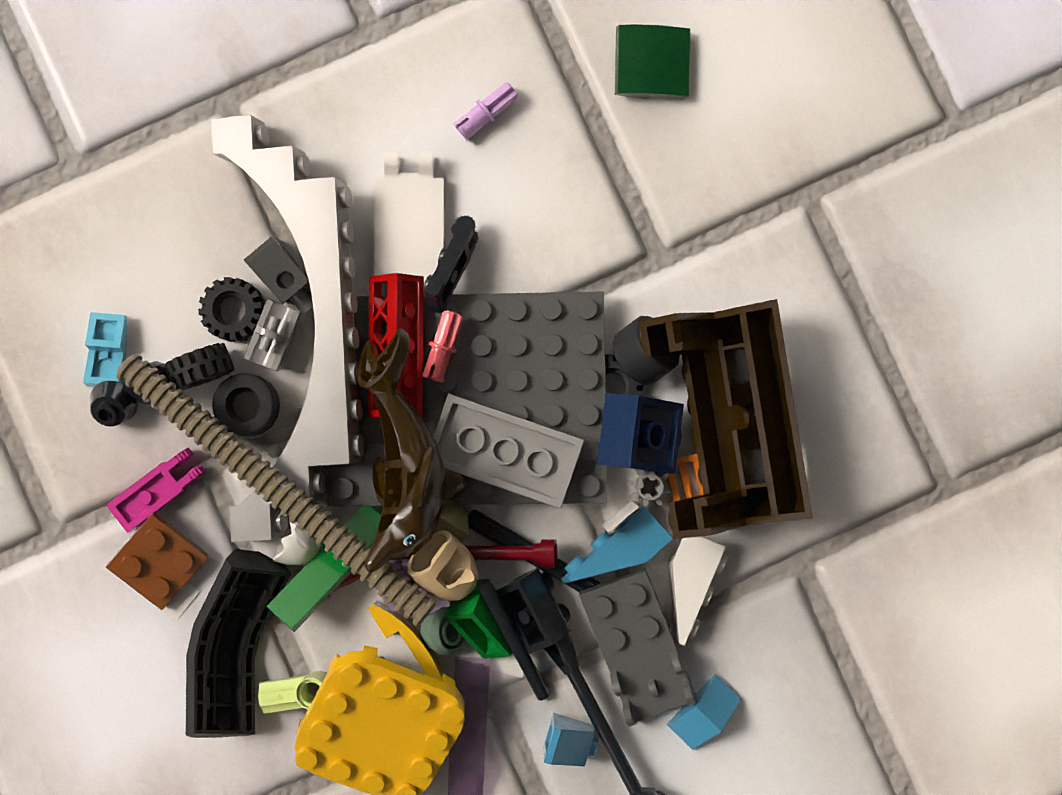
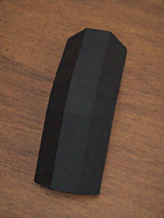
[185,549,291,738]

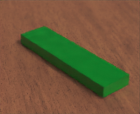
[267,506,381,632]

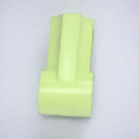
[258,671,327,714]

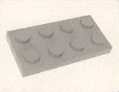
[433,394,584,508]

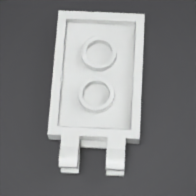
[374,152,445,283]

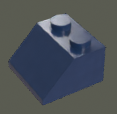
[597,393,684,474]

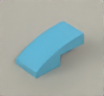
[83,312,127,387]

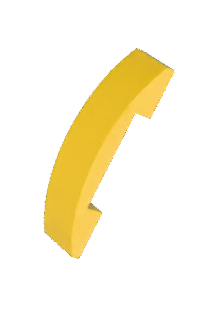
[367,601,444,680]

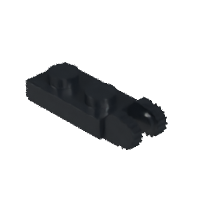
[423,215,479,314]

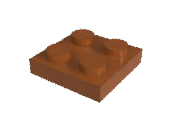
[105,511,209,610]

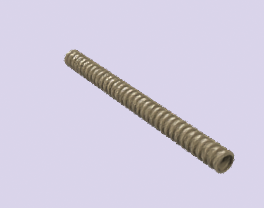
[116,354,437,626]

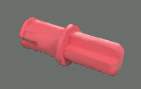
[422,311,463,383]

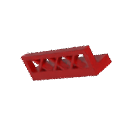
[368,273,424,418]

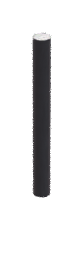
[477,579,550,701]

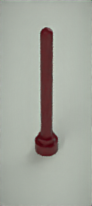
[403,539,558,568]

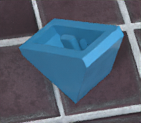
[667,674,741,750]

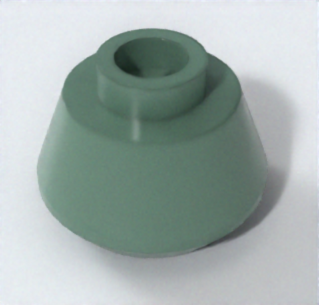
[420,607,465,656]

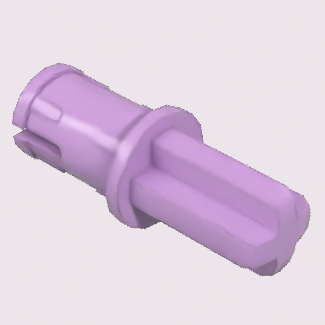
[453,83,518,141]

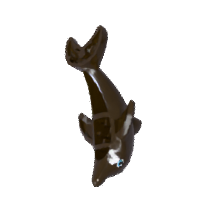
[357,328,466,573]

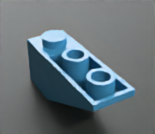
[561,506,673,583]

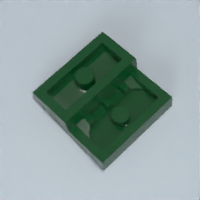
[615,24,690,100]

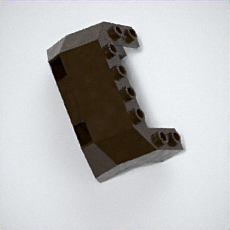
[639,299,813,539]

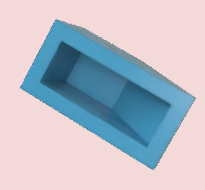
[543,713,599,767]

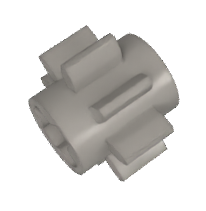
[627,469,671,508]

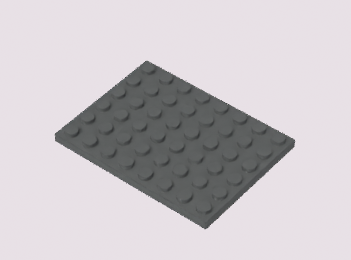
[326,291,607,506]

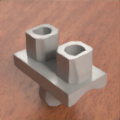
[244,299,302,372]

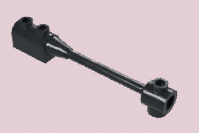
[496,568,665,795]

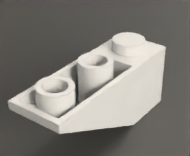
[669,536,727,646]

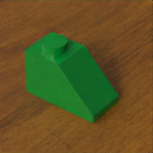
[445,579,512,659]

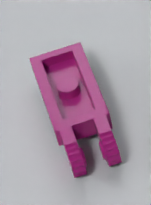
[106,447,206,533]

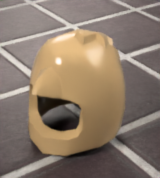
[408,530,478,601]

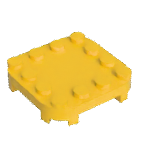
[294,645,465,795]

